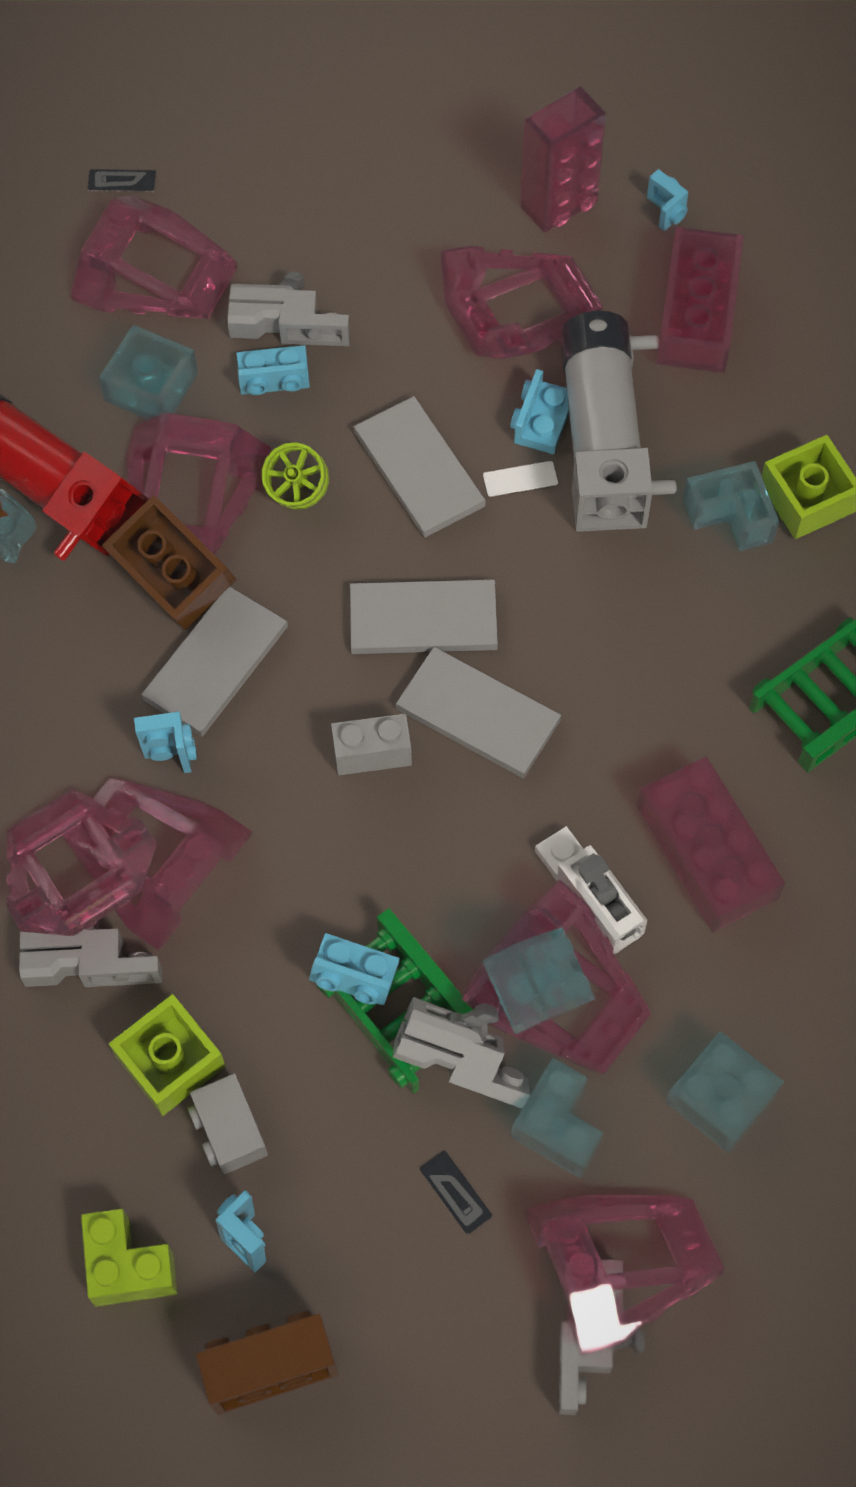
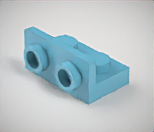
[237,345,310,395]
[510,369,569,454]
[134,711,197,773]
[309,933,400,1005]
[216,1190,266,1273]

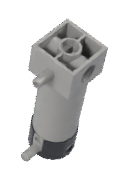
[560,310,677,532]

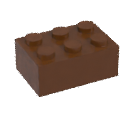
[102,495,237,630]
[196,1311,339,1415]

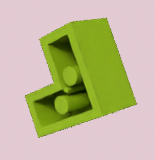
[81,1209,178,1307]

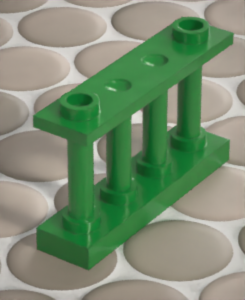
[749,617,856,773]
[315,908,474,1094]

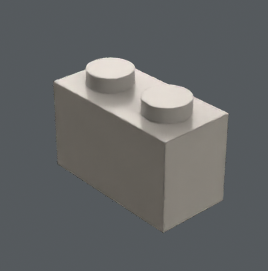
[331,714,412,776]
[188,1073,268,1175]

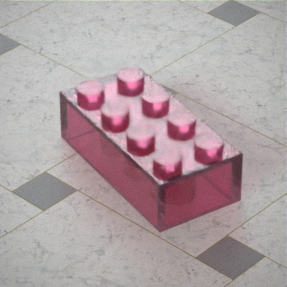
[521,86,606,233]
[656,227,744,373]
[637,756,785,933]

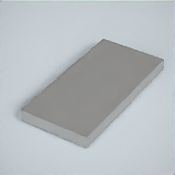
[354,396,486,538]
[350,580,498,654]
[141,587,288,737]
[396,647,561,779]

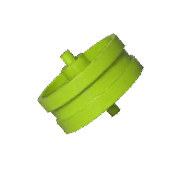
[262,442,329,510]

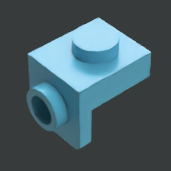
[647,169,689,231]

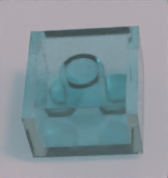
[99,325,199,426]
[482,927,595,1035]
[666,1031,784,1154]

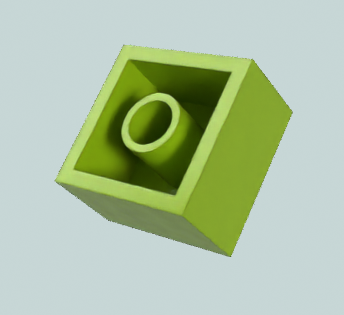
[759,435,856,539]
[109,994,226,1116]

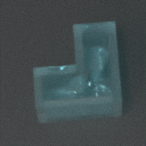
[683,461,779,551]
[511,1058,603,1178]

